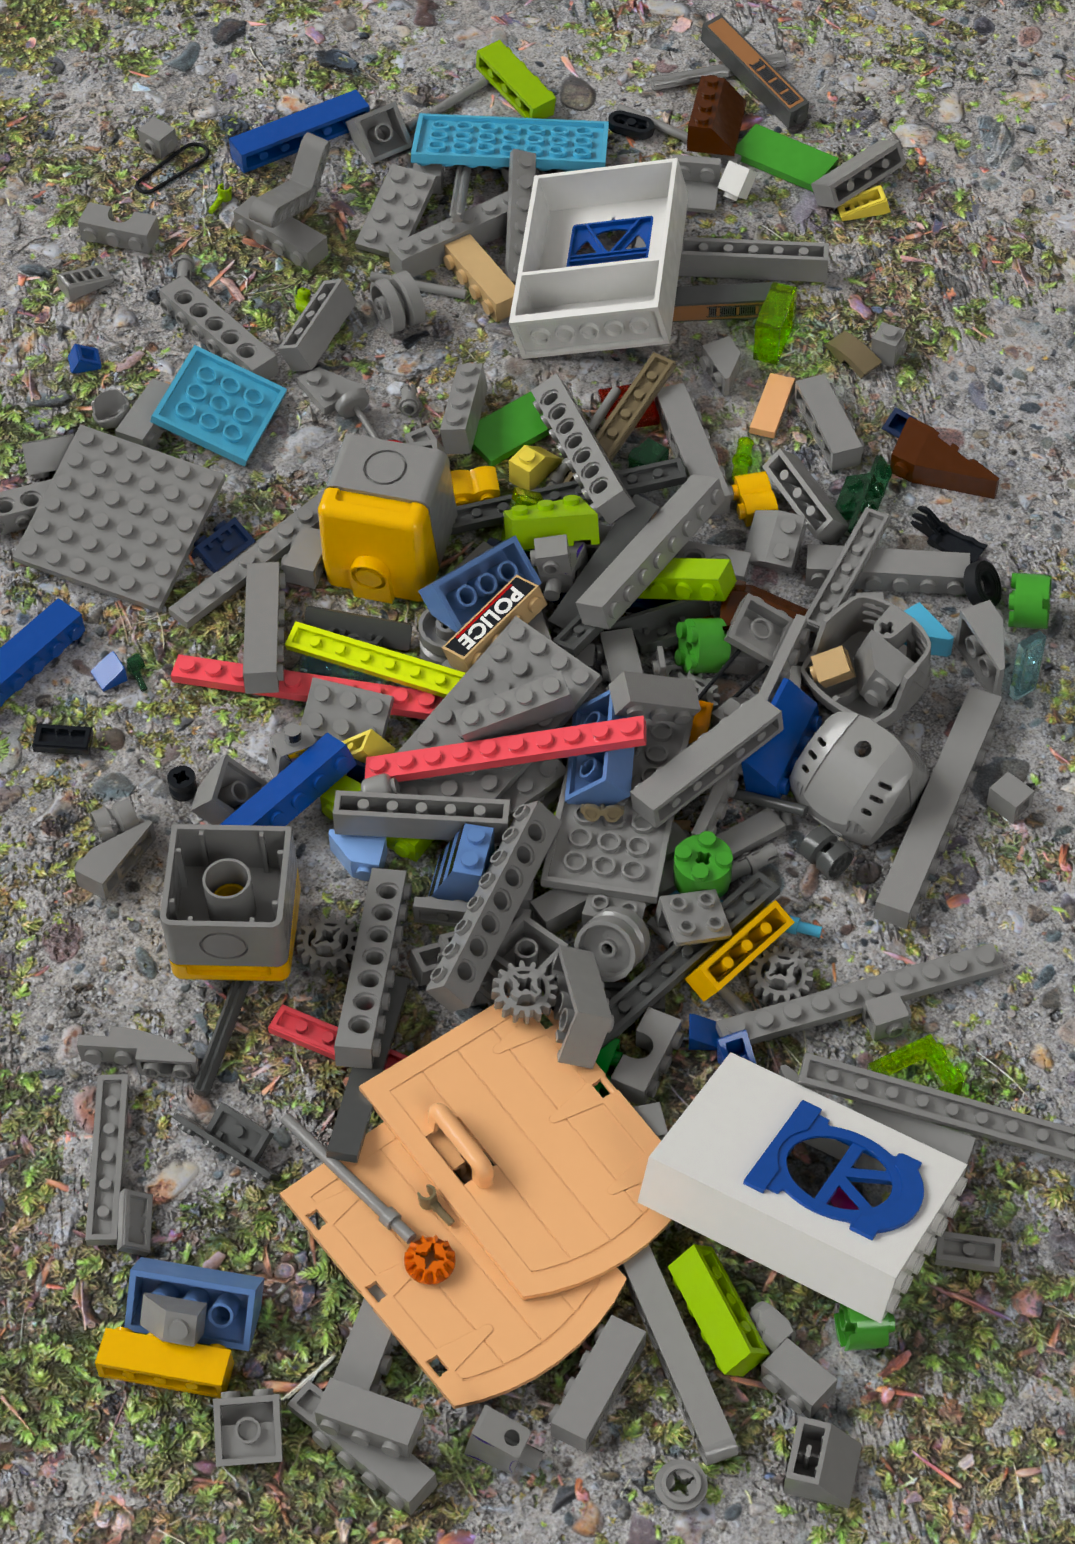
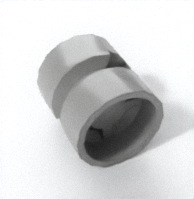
[90,798,139,843]

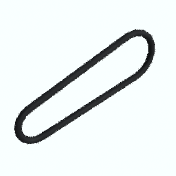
[135,142,210,194]
[698,649,769,718]

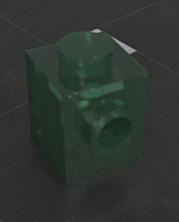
[628,437,669,469]

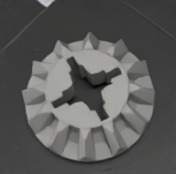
[654,1459,708,1513]

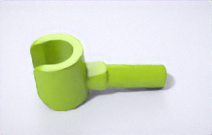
[208,183,232,214]

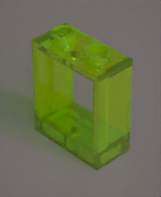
[753,282,797,365]
[867,1034,964,1096]

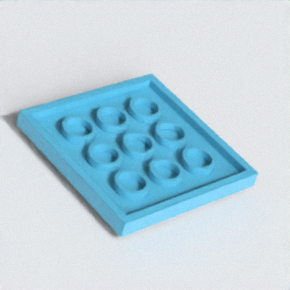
[150,345,287,467]

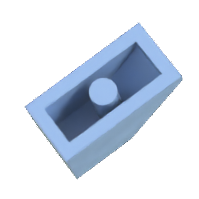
[328,829,388,881]

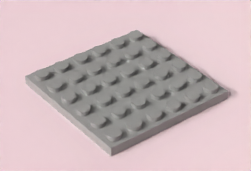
[12,424,226,613]

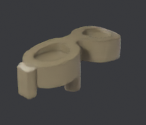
[581,803,624,823]

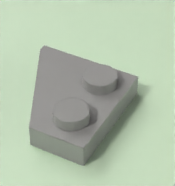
[297,367,366,415]

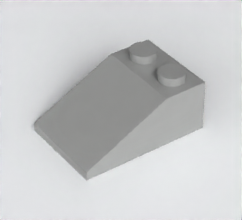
[955,600,1005,696]

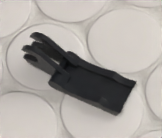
[911,506,988,564]

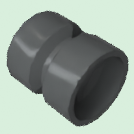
[799,825,854,880]

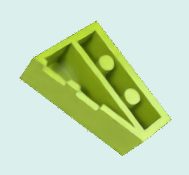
[503,495,600,550]

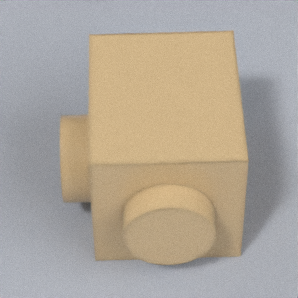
[809,645,856,688]

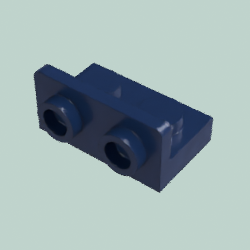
[191,517,256,574]

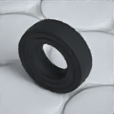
[964,560,1002,606]

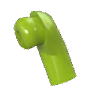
[295,287,311,313]

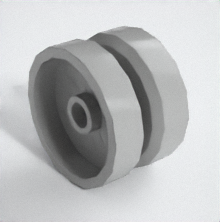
[370,270,426,334]
[418,608,456,665]
[574,906,650,982]

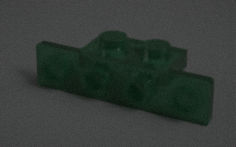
[835,455,892,534]

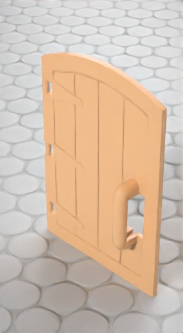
[359,995,672,1300]
[280,1120,627,1409]

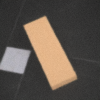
[749,373,795,439]

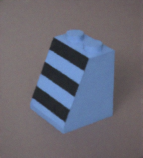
[428,823,495,902]

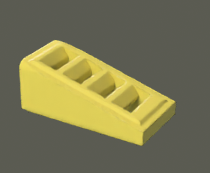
[837,185,891,221]

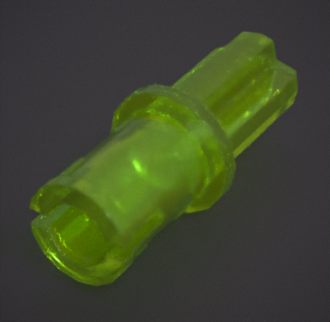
[731,437,754,480]

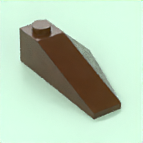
[889,417,1000,499]

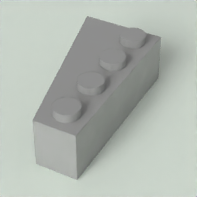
[550,945,614,1069]

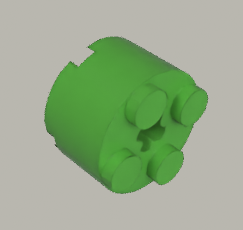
[1008,572,1052,629]
[675,618,731,674]
[673,831,733,898]
[834,1301,895,1351]

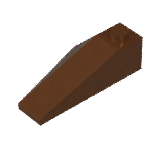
[720,580,814,633]

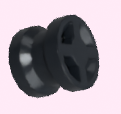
[167,766,198,802]

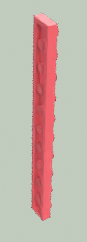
[170,654,444,720]
[365,715,646,782]

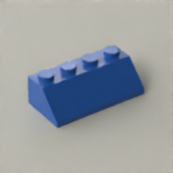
[741,678,822,799]

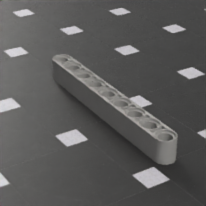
[619,1245,738,1466]

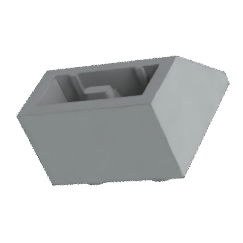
[783,1416,862,1509]

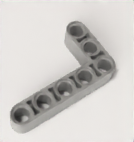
[249,132,331,228]

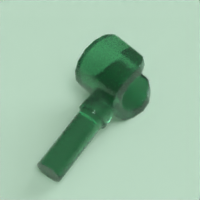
[127,653,148,692]

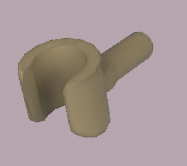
[417,1184,455,1226]

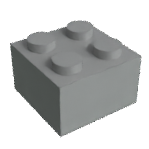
[490,913,569,991]

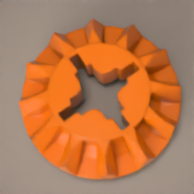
[404,1235,456,1285]

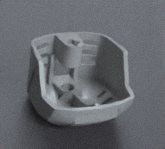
[801,594,932,728]
[789,711,930,846]

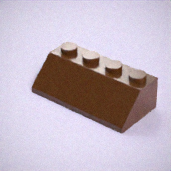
[687,75,747,156]

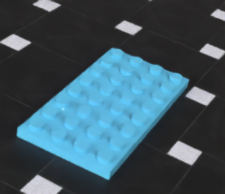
[411,113,609,172]

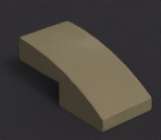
[825,330,882,379]

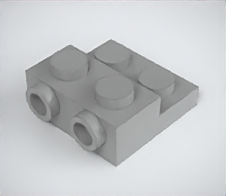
[724,593,794,667]
[213,1388,283,1467]

